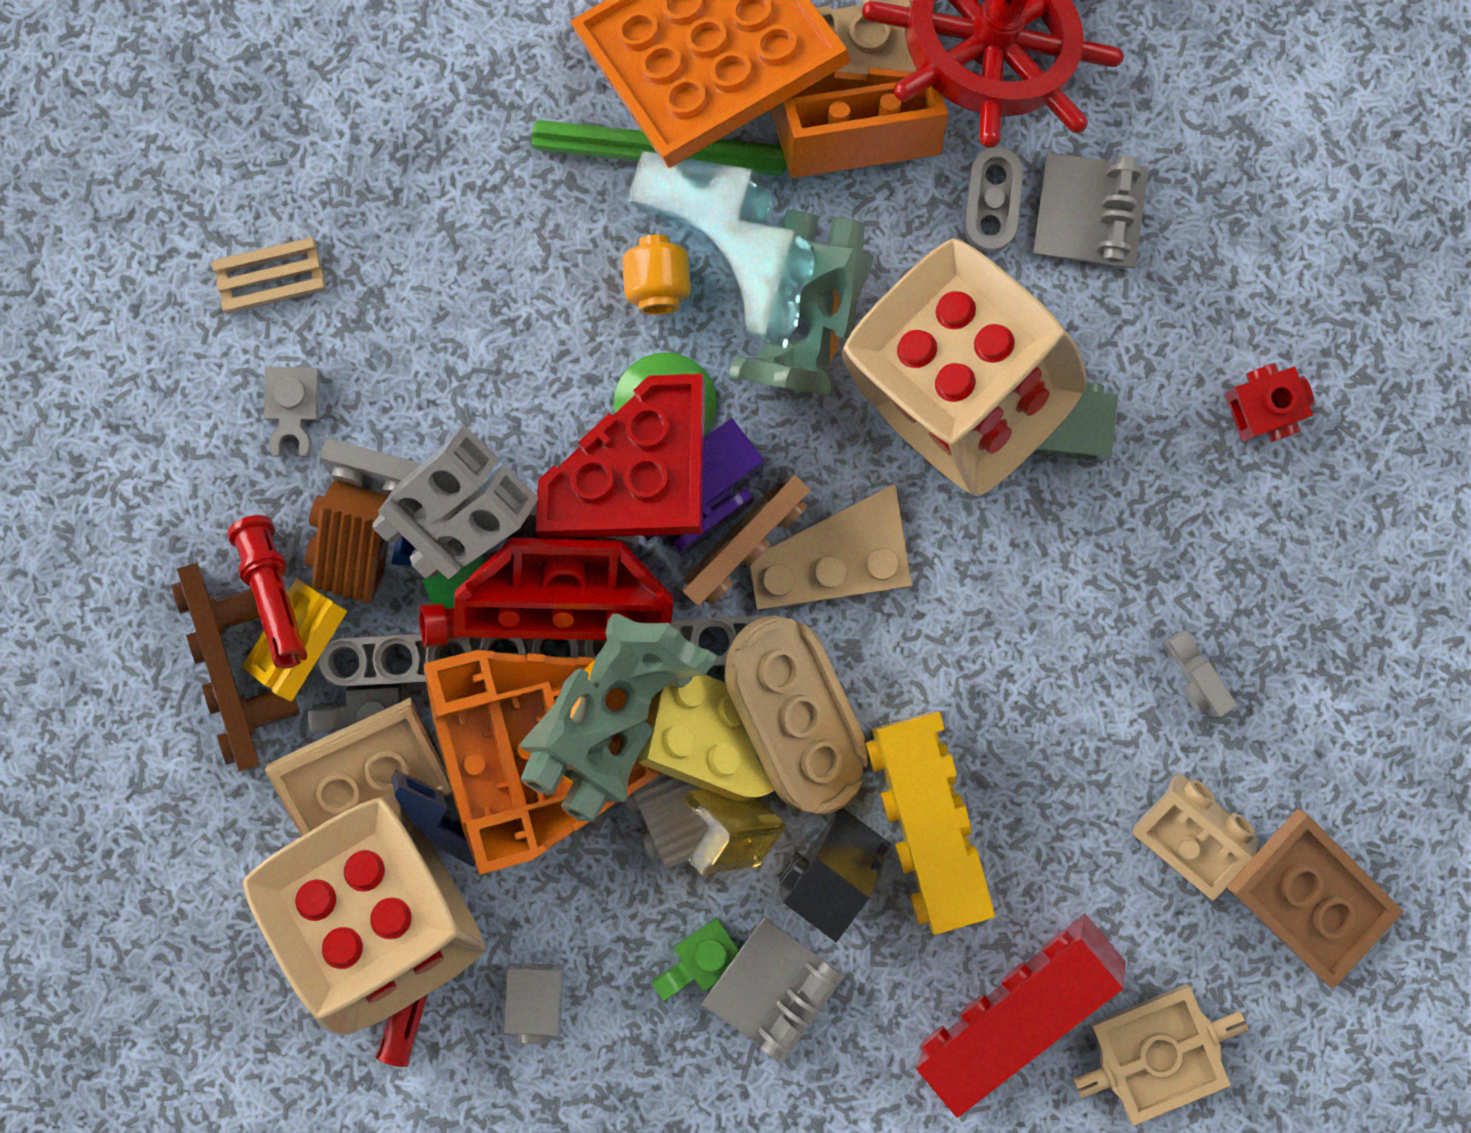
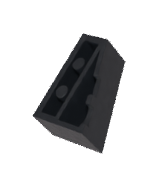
[777,808,891,943]

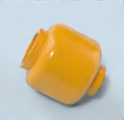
[622,234,691,315]

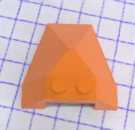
[423,650,661,875]

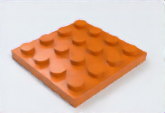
[570,0,851,169]

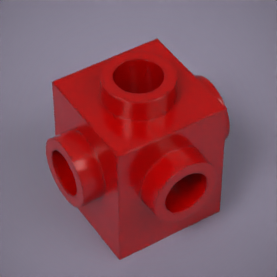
[1224,363,1314,443]

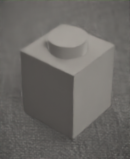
[504,963,564,1044]

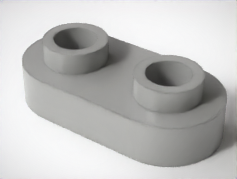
[964,146,1023,253]

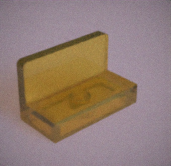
[683,789,787,875]

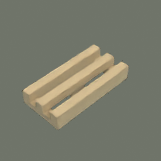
[211,237,327,314]

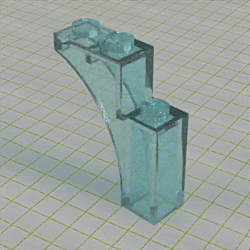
[628,151,814,348]

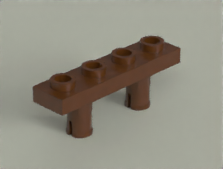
[171,563,300,773]

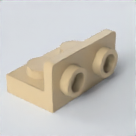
[1132,773,1259,901]

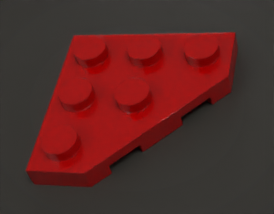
[536,373,705,539]

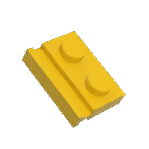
[241,578,347,702]

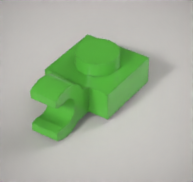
[651,917,739,1001]

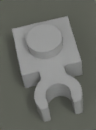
[264,367,320,458]
[1163,630,1238,717]

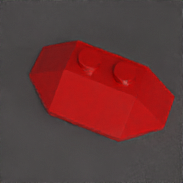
[454,538,673,640]

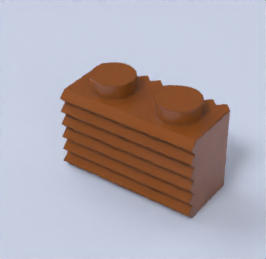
[305,480,390,604]

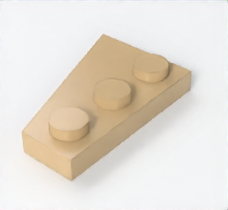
[750,484,912,611]

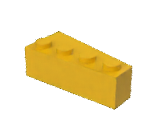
[865,712,995,935]

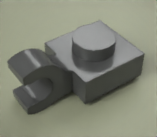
[308,684,402,732]

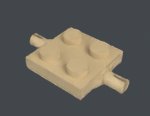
[1072,984,1248,1126]

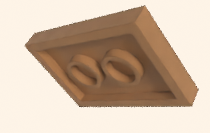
[675,475,811,606]
[1226,808,1404,989]

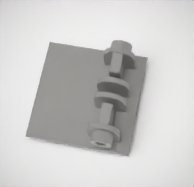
[1032,152,1149,269]
[701,917,845,1062]

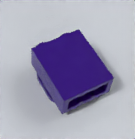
[644,418,764,557]

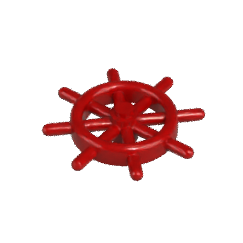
[862,0,1124,148]

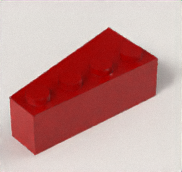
[915,913,1126,1118]

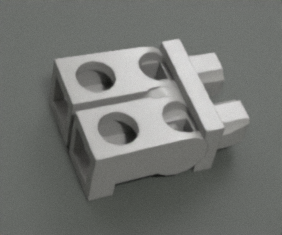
[372,424,539,579]

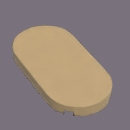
[725,616,868,814]

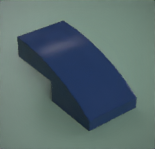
[391,770,475,867]

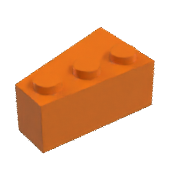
[770,67,948,179]

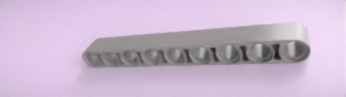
[319,615,771,687]

